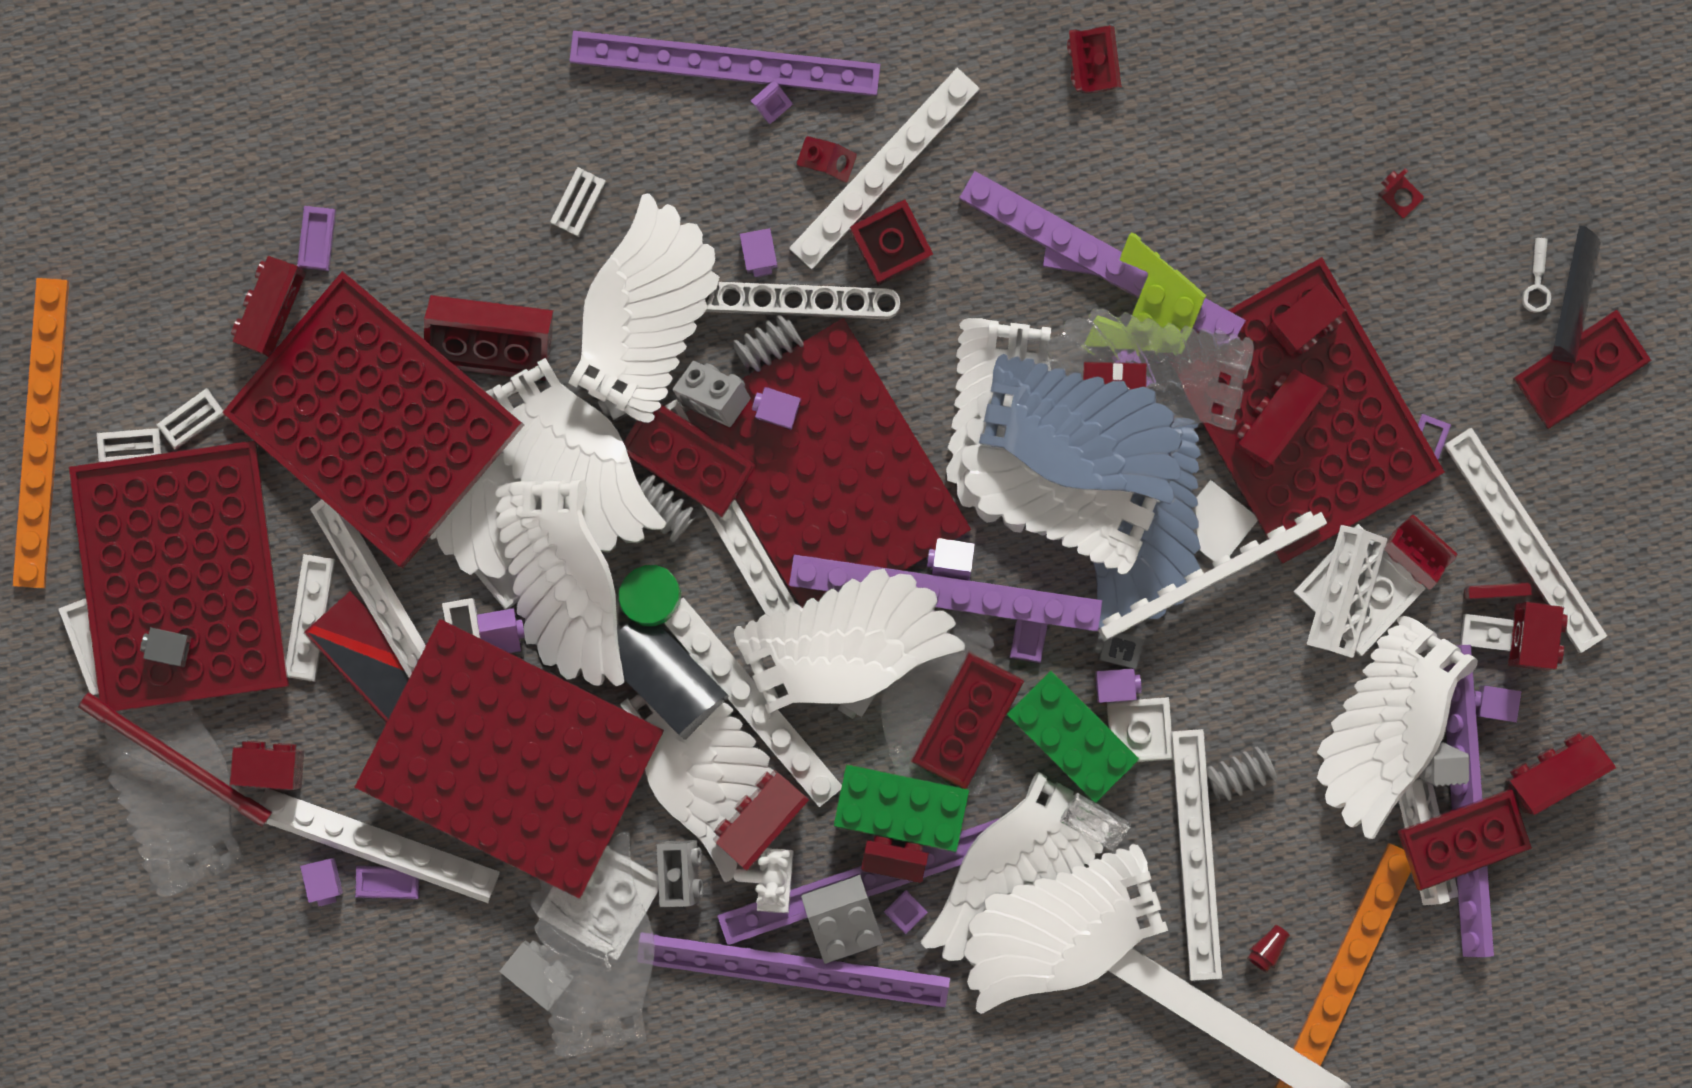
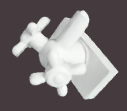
[733,848,794,913]

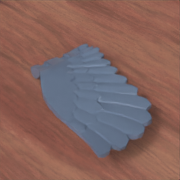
[979,354,1182,505]
[1093,416,1201,628]

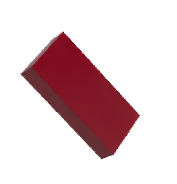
[1464,583,1532,599]

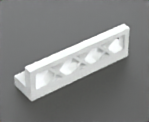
[1307,525,1387,658]
[1399,778,1459,905]

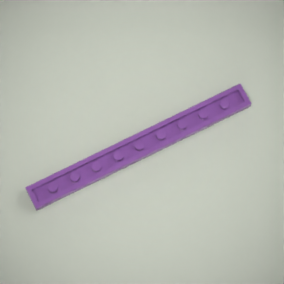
[570,31,880,96]
[959,171,1246,349]
[789,555,1103,631]
[1443,644,1494,957]
[718,818,1000,945]
[637,933,950,1007]

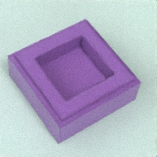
[751,81,793,124]
[884,890,928,934]

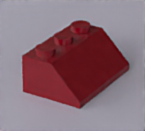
[231,256,306,357]
[1235,369,1328,468]
[1505,732,1616,815]
[713,769,809,871]

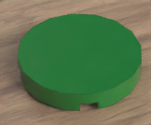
[619,565,681,626]

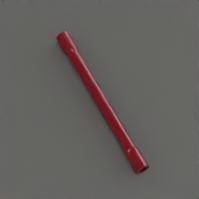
[78,692,273,827]

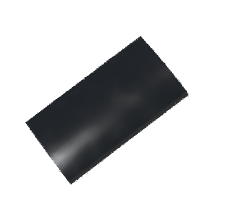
[1551,225,1601,364]
[617,621,729,740]

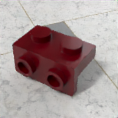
[1067,25,1122,94]
[1384,515,1458,590]
[861,835,929,883]

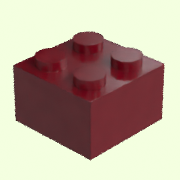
[850,199,933,286]
[1267,282,1346,355]
[1508,602,1568,671]
[230,741,304,790]

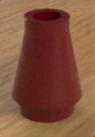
[1247,925,1290,973]

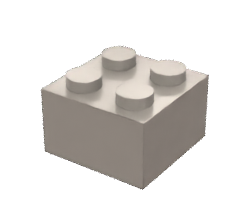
[801,875,884,964]

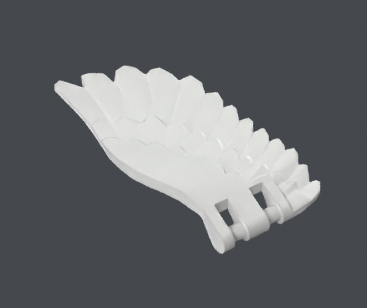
[495,480,624,686]
[1317,616,1478,839]

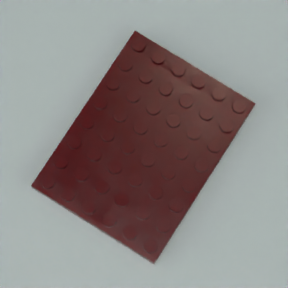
[1162,257,1445,564]
[222,271,524,568]
[685,318,971,608]
[69,441,289,712]
[354,618,664,899]

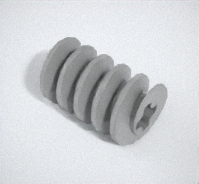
[733,315,804,375]
[640,474,696,542]
[1207,747,1277,803]

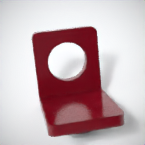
[797,136,857,182]
[1378,168,1424,218]

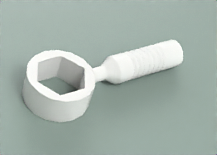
[1522,238,1551,313]

